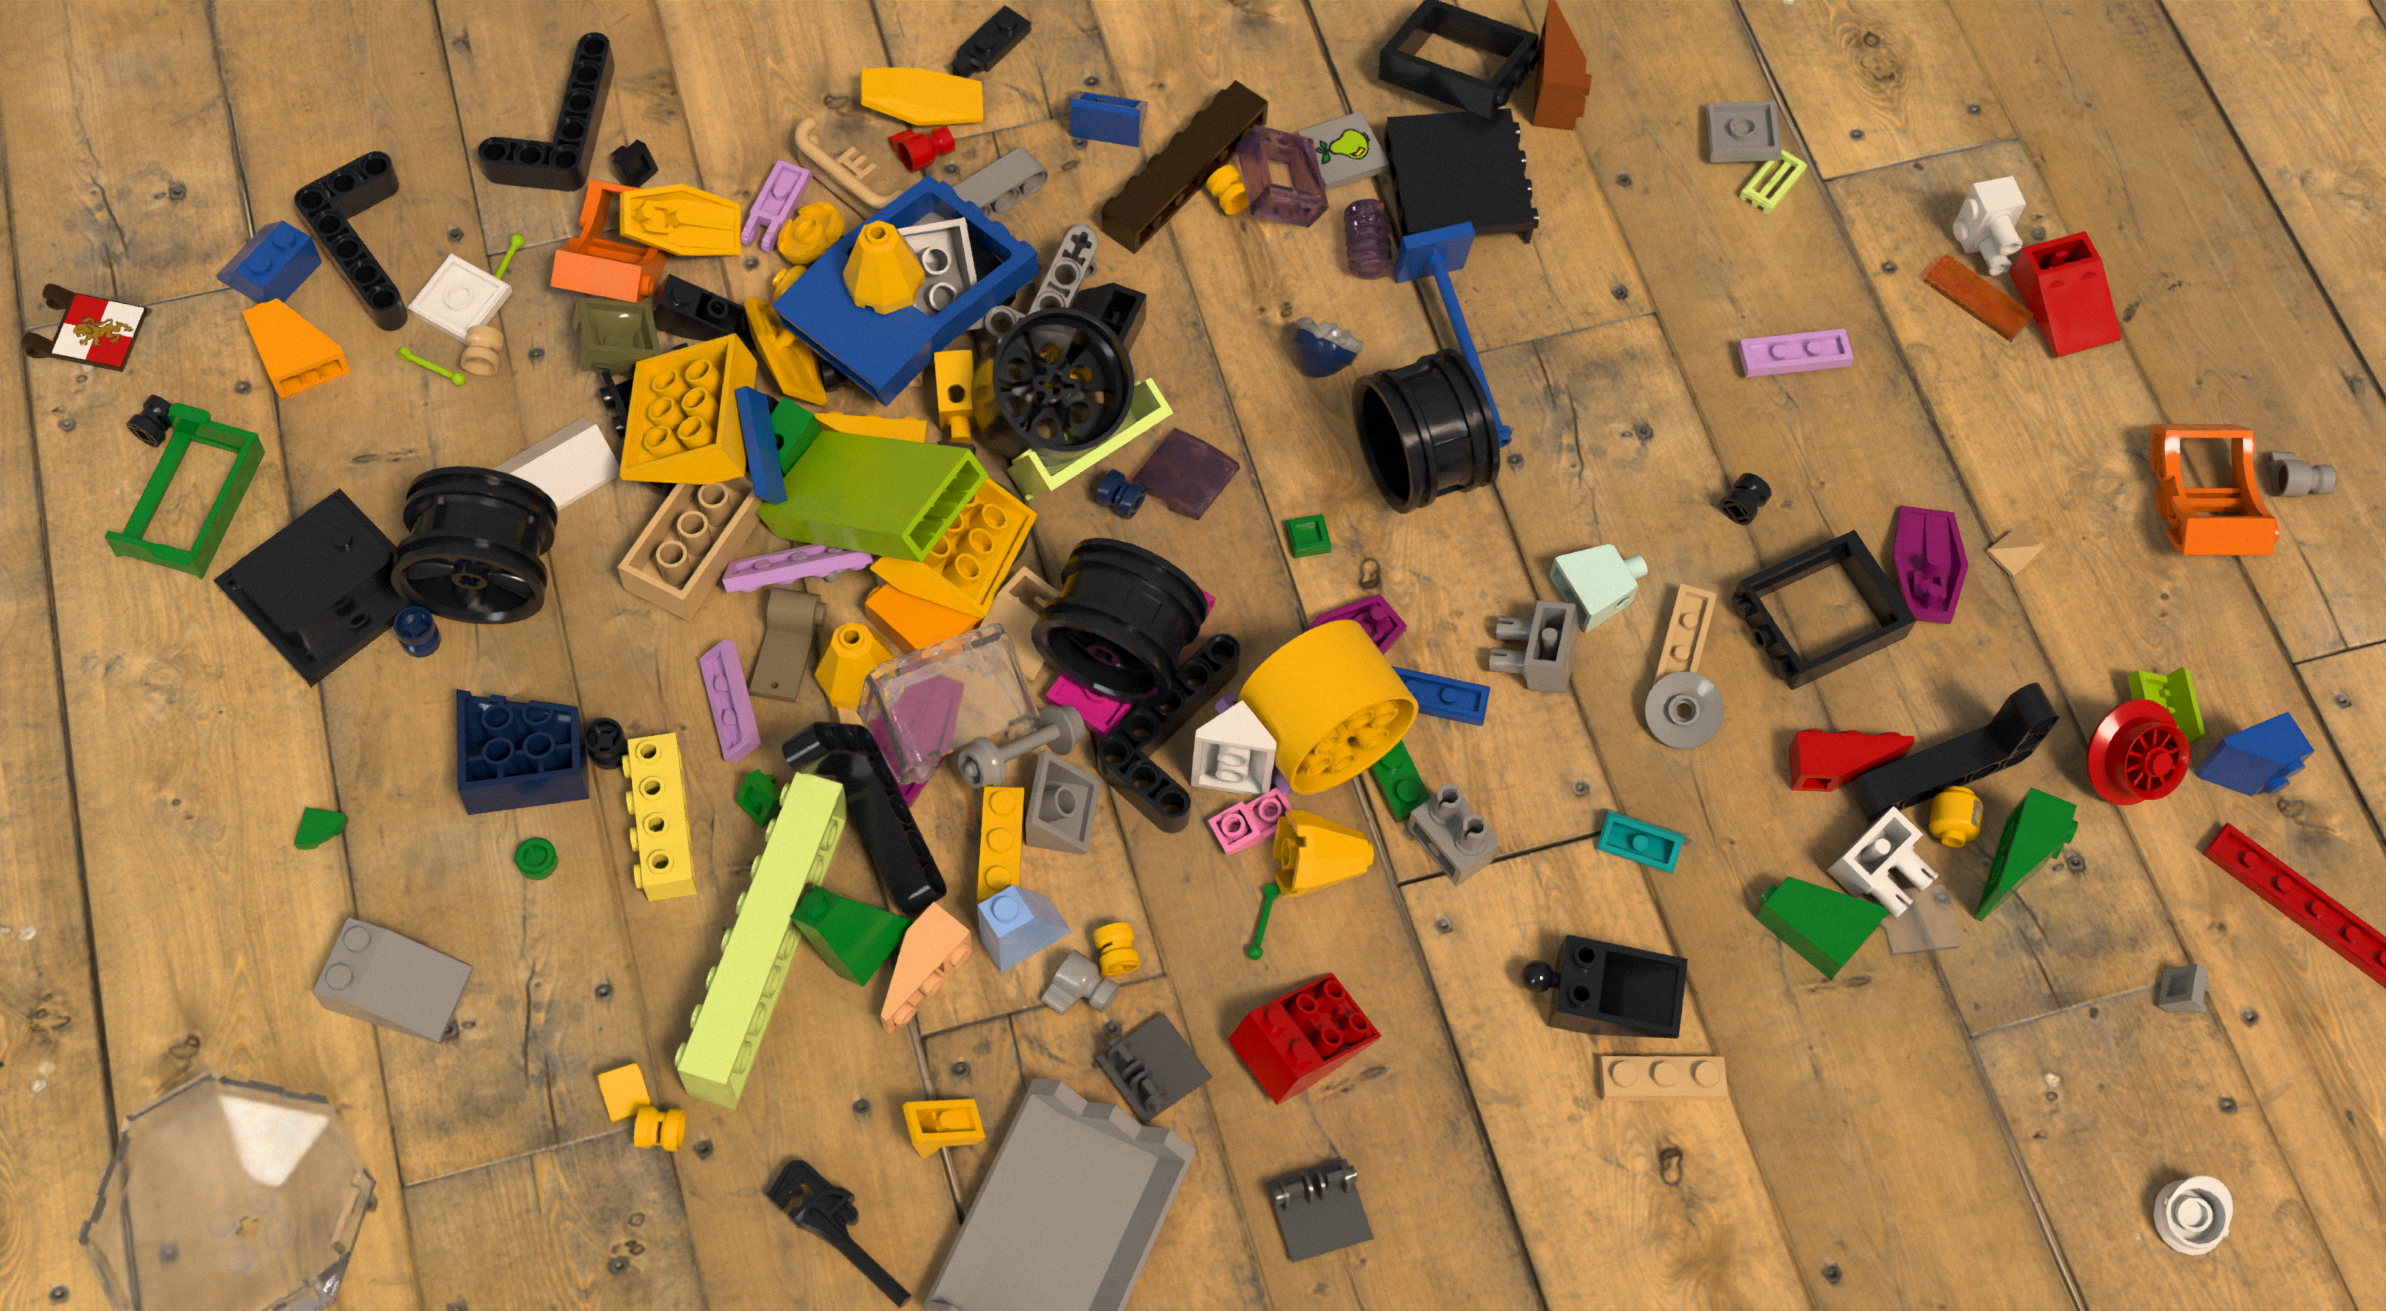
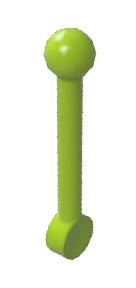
[494,233,525,279]
[396,346,466,386]

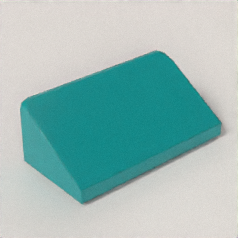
[1596,809,1685,874]

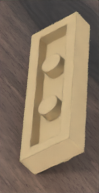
[1652,583,1717,687]
[1599,1056,1728,1101]

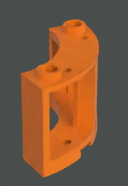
[550,179,669,303]
[2150,424,2279,555]

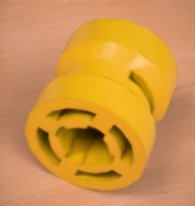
[1206,165,1255,215]
[1093,922,1141,976]
[634,1105,686,1152]

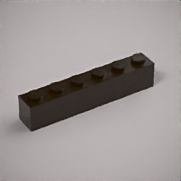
[1101,80,1268,255]

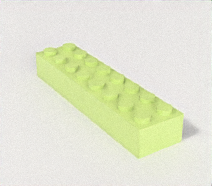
[675,772,849,1110]

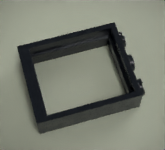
[1378,0,1540,119]
[1732,530,1917,690]

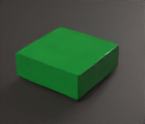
[1286,514,1332,559]

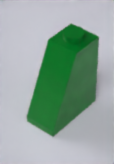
[1755,877,1889,980]
[790,885,913,987]

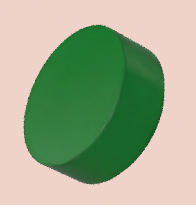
[515,838,558,880]

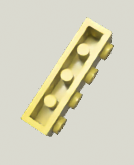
[622,732,697,901]

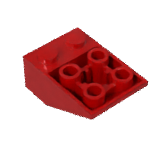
[2009,231,2121,358]
[1228,973,1381,1105]

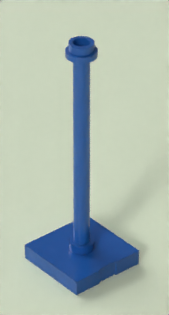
[1392,221,1512,448]

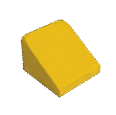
[597,1063,652,1123]

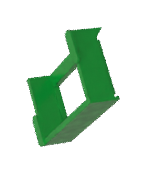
[105,403,265,580]

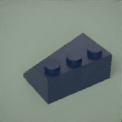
[456,689,590,815]

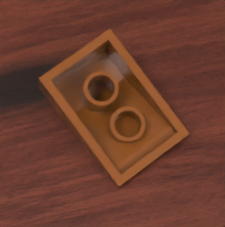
[1532,0,1592,131]

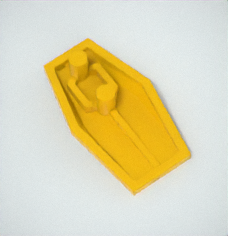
[860,68,984,126]
[620,184,741,256]
[744,297,827,406]

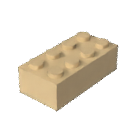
[617,471,765,622]

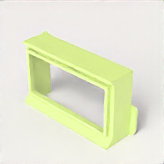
[1007,377,1173,501]

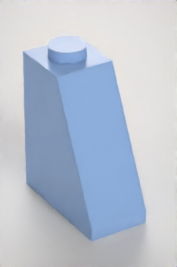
[977,885,1071,973]

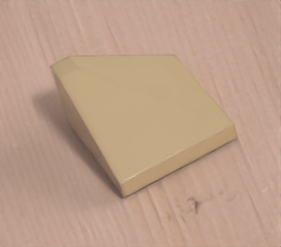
[1986,530,2046,578]

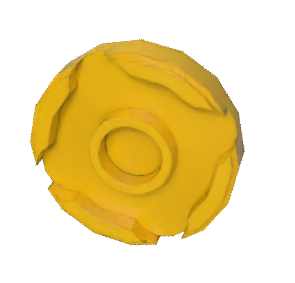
[777,202,845,264]

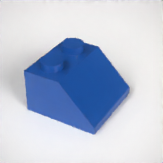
[216,221,322,304]
[2194,712,2314,797]

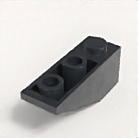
[651,274,758,351]

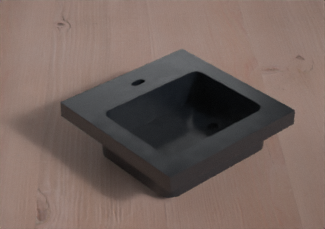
[213,488,414,688]

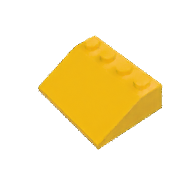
[619,333,757,485]
[870,477,1038,619]

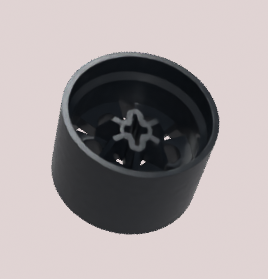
[971,307,1134,467]

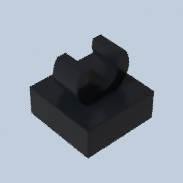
[610,140,659,188]

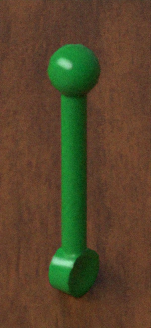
[1247,883,1280,960]

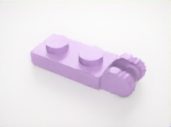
[740,160,813,253]

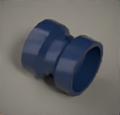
[1096,469,1148,519]
[394,605,441,658]

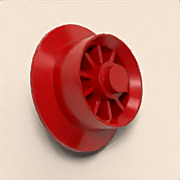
[2086,699,2190,805]

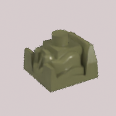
[573,297,662,376]

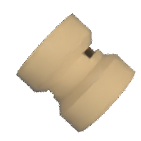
[460,325,504,376]

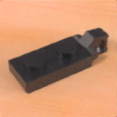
[951,5,1031,78]

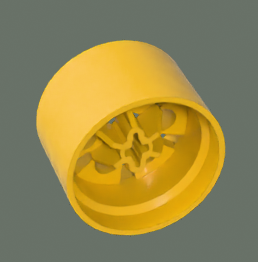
[1237,620,1419,795]

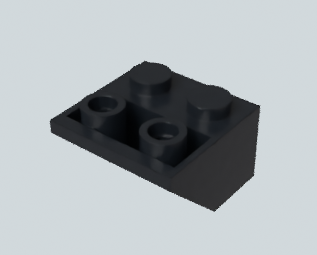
[1066,282,1147,359]

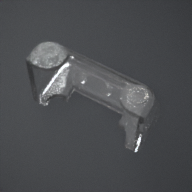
[856,623,1041,787]

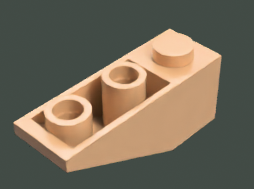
[881,902,972,1034]

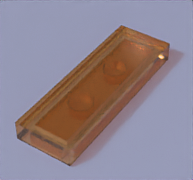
[1923,253,2034,342]

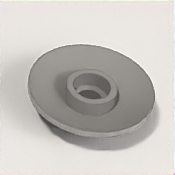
[1645,671,1724,749]

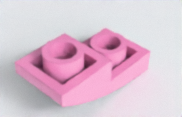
[1208,787,1293,855]

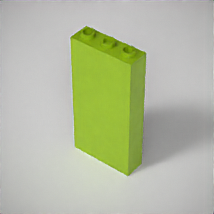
[756,430,989,563]

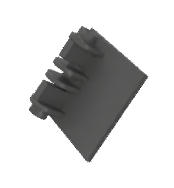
[1096,1012,1212,1124]
[1267,1158,1374,1263]

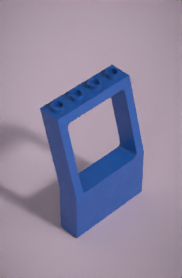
[771,175,1040,407]

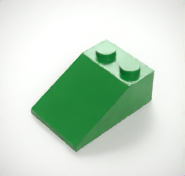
[1974,787,2078,922]

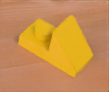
[902,1099,986,1159]

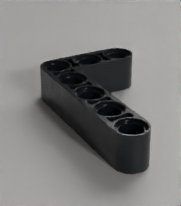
[478,32,615,192]
[294,151,408,331]
[1097,633,1240,834]
[1849,682,2059,822]
[782,721,947,916]

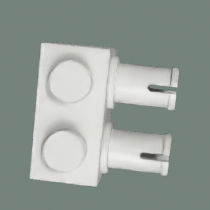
[1953,176,2026,276]
[1827,806,1939,918]

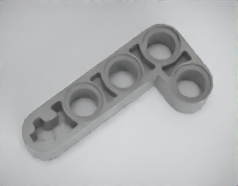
[984,226,1098,359]

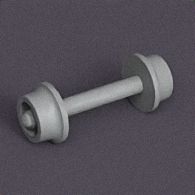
[958,704,1085,789]

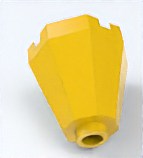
[843,220,925,315]
[815,622,900,713]
[1273,810,1374,897]

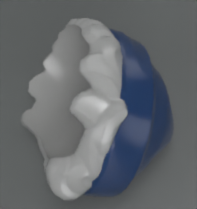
[1292,317,1364,377]

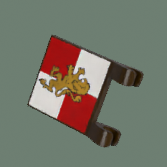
[21,283,148,372]

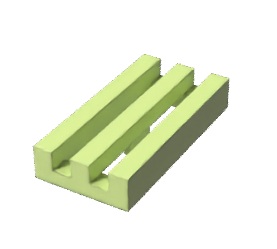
[1739,148,1808,216]

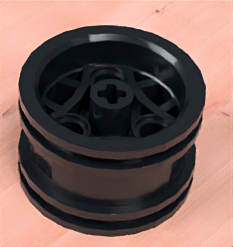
[1031,538,1209,706]

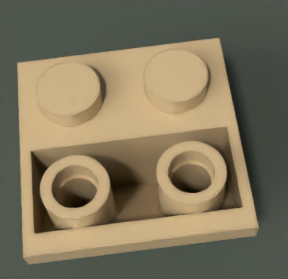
[974,566,1060,684]

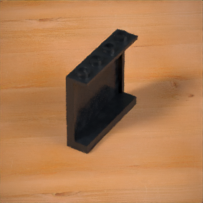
[1383,108,1539,244]

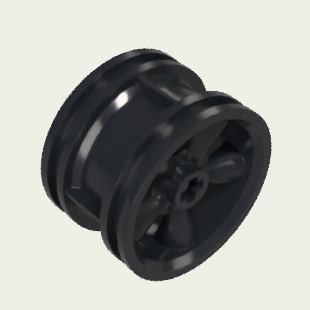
[1352,348,1500,514]
[391,466,558,624]

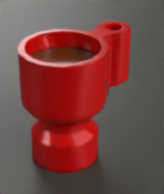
[888,125,955,173]

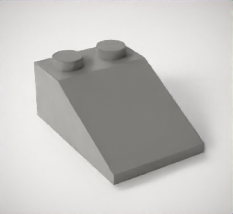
[897,217,985,331]
[313,917,474,1044]

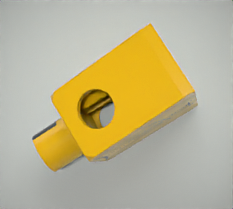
[934,350,977,445]

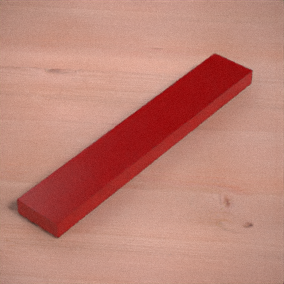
[2202,822,2386,989]

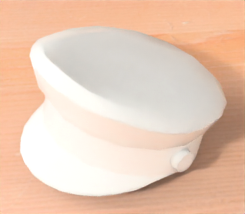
[2153,1175,2233,1256]

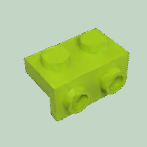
[2127,667,2206,746]

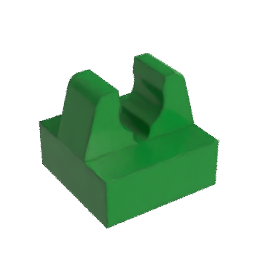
[735,769,782,827]

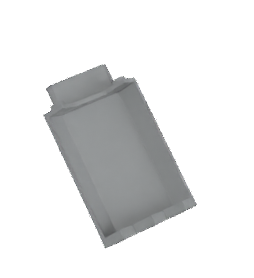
[922,1078,1197,1311]

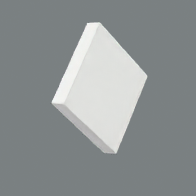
[407,253,513,344]

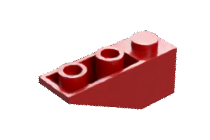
[1788,729,1915,792]

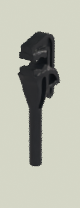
[767,1160,912,1308]

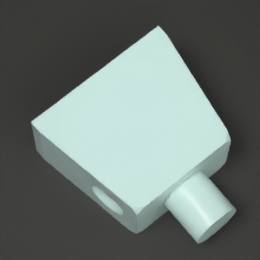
[1549,544,1648,634]

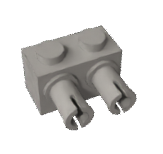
[1489,600,1579,693]
[1407,784,1498,887]

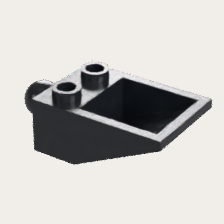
[1521,935,1688,1039]

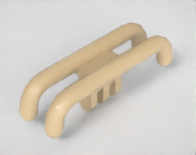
[794,117,904,220]

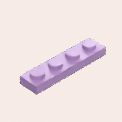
[722,544,876,593]

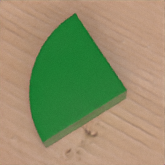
[294,807,349,850]

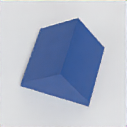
[1070,91,1148,147]

